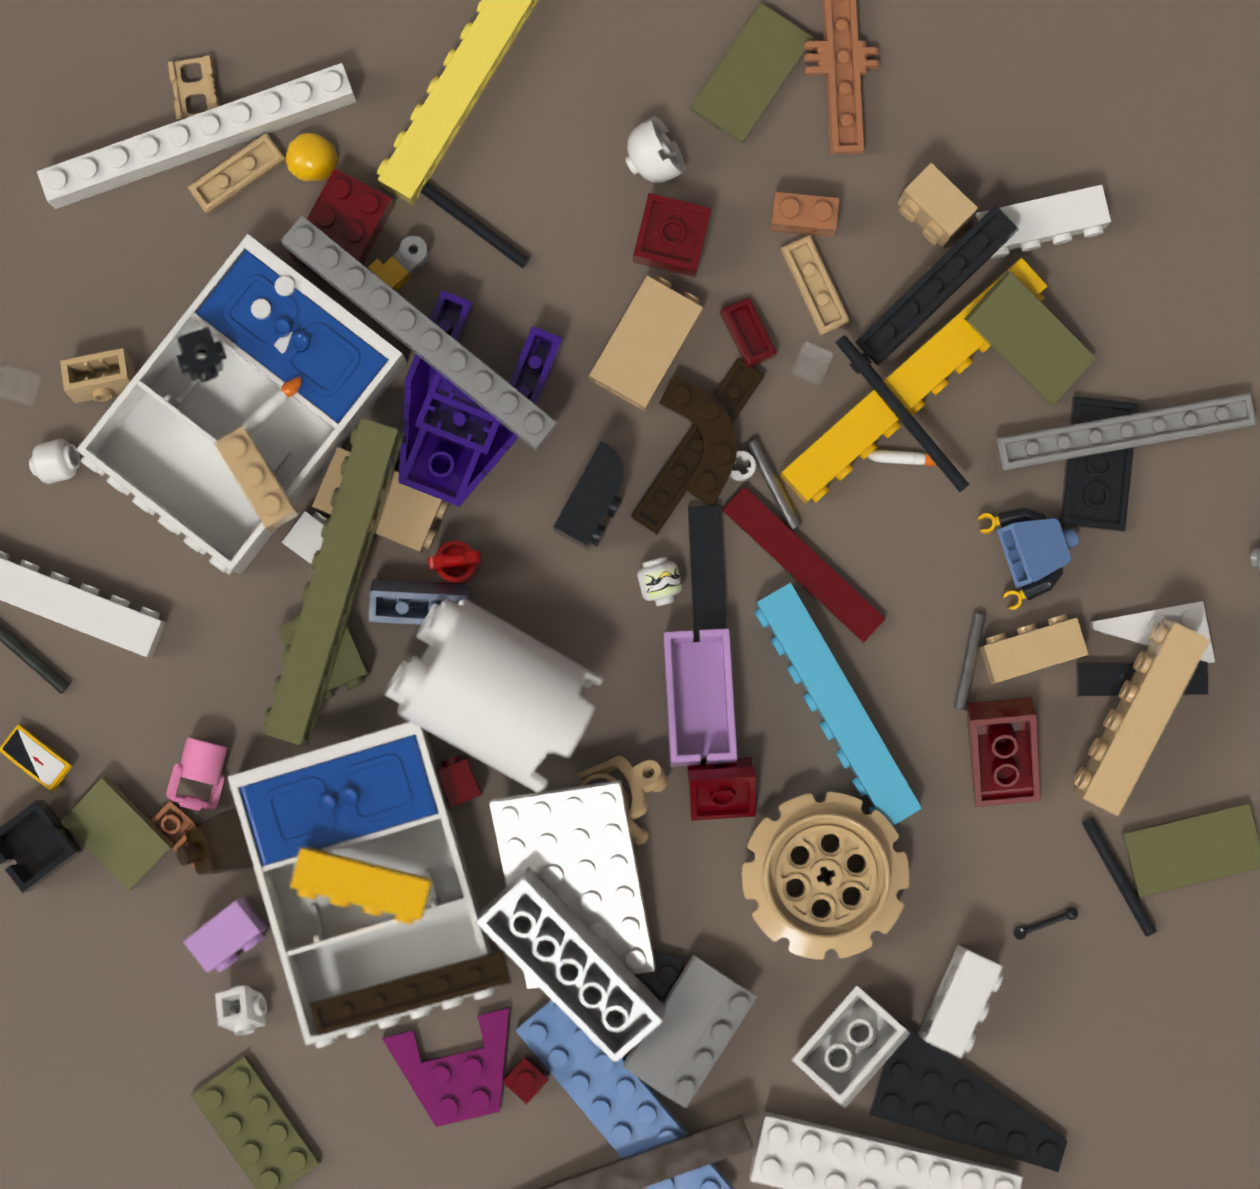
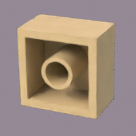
[897,163,978,248]

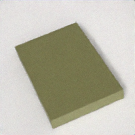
[61,776,174,891]

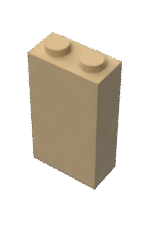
[589,276,703,412]
[312,447,449,554]

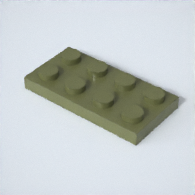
[191,1056,321,1189]

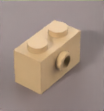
[60,348,136,403]

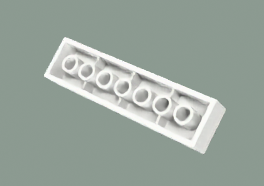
[749,1111,1023,1189]

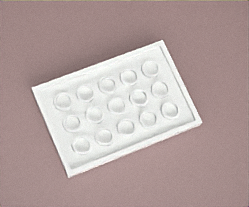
[490,780,656,989]

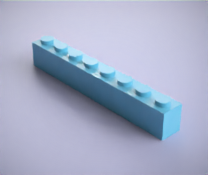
[754,583,922,826]

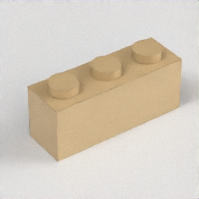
[214,426,299,531]
[980,614,1089,684]

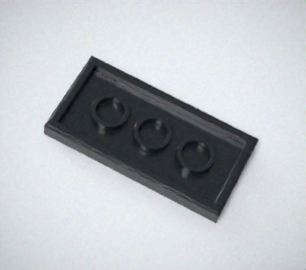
[1059,396,1138,532]

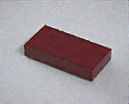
[720,297,778,369]

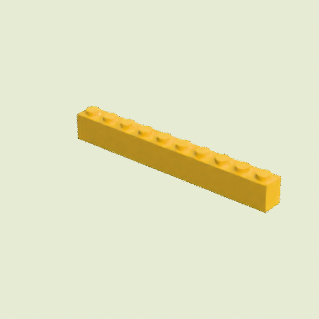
[780,258,1047,504]

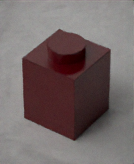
[436,755,483,807]
[502,1053,550,1105]

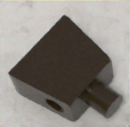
[176,807,254,875]

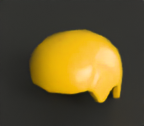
[285,133,338,182]

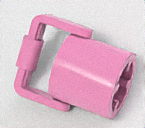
[166,737,228,811]

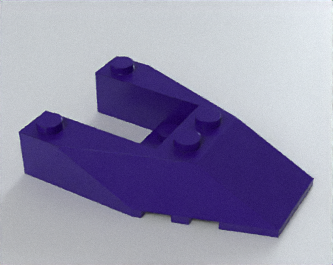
[398,290,563,507]

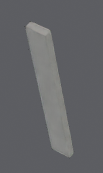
[996,393,1257,471]

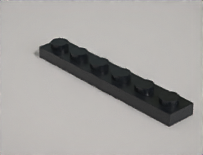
[855,205,1020,366]

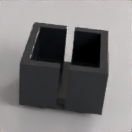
[0,800,83,893]

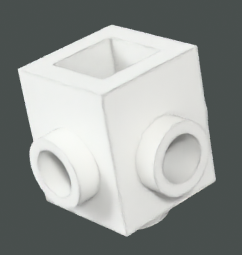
[215,985,267,1035]

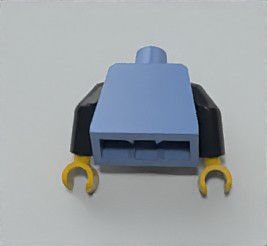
[978,508,1079,610]

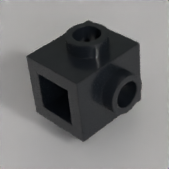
[176,326,227,382]

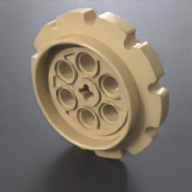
[741,792,909,960]

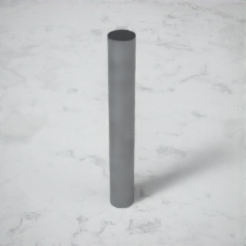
[746,439,802,530]
[954,613,986,711]

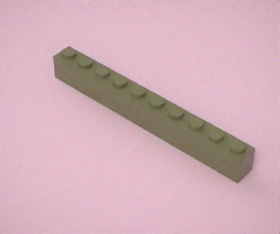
[263,418,405,746]

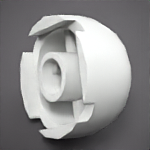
[626,116,685,183]

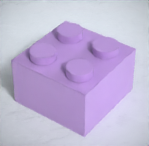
[183,897,269,973]

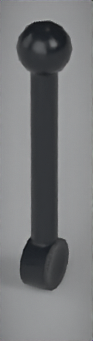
[1013,907,1078,940]

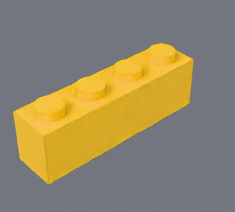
[290,846,433,924]

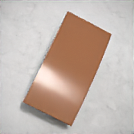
[150,799,198,868]

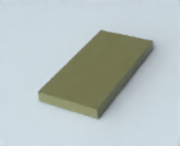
[689,3,814,144]
[964,271,1096,406]
[1122,803,1260,897]

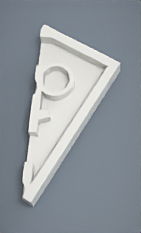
[1090,601,1215,663]

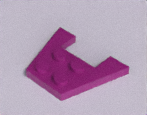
[382,1007,509,1127]

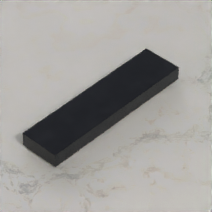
[688,505,726,636]
[1076,662,1208,696]

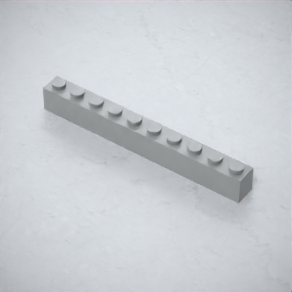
[281,215,558,452]

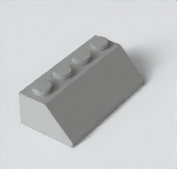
[622,955,757,1108]

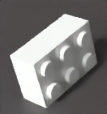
[917,945,1004,1057]
[792,986,910,1108]

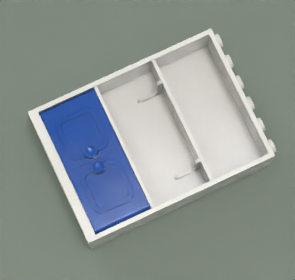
[76,234,407,575]
[228,722,497,1048]

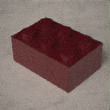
[289,168,395,270]

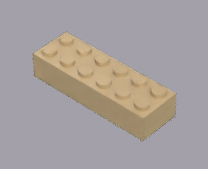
[1073,618,1210,816]

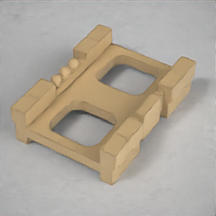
[168,55,221,121]

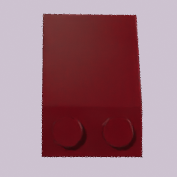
[966,697,1041,807]

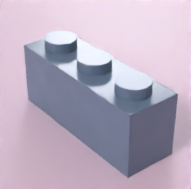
[369,579,470,625]

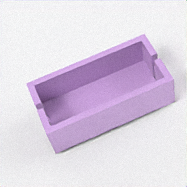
[664,629,737,767]

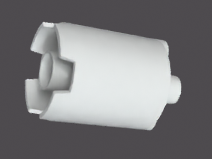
[384,598,603,792]

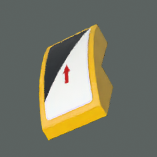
[0,724,73,792]

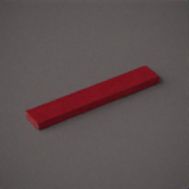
[722,486,885,643]

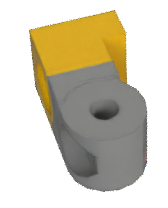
[368,235,429,292]

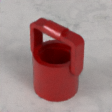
[427,540,482,584]

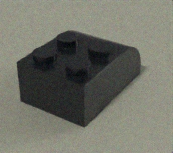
[553,441,624,551]

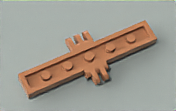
[804,0,880,155]

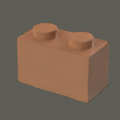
[770,192,839,237]

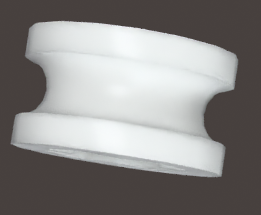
[730,451,756,481]

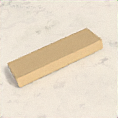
[187,132,286,215]
[780,235,850,337]

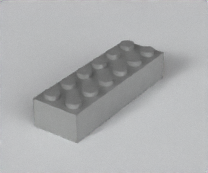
[476,867,666,1063]

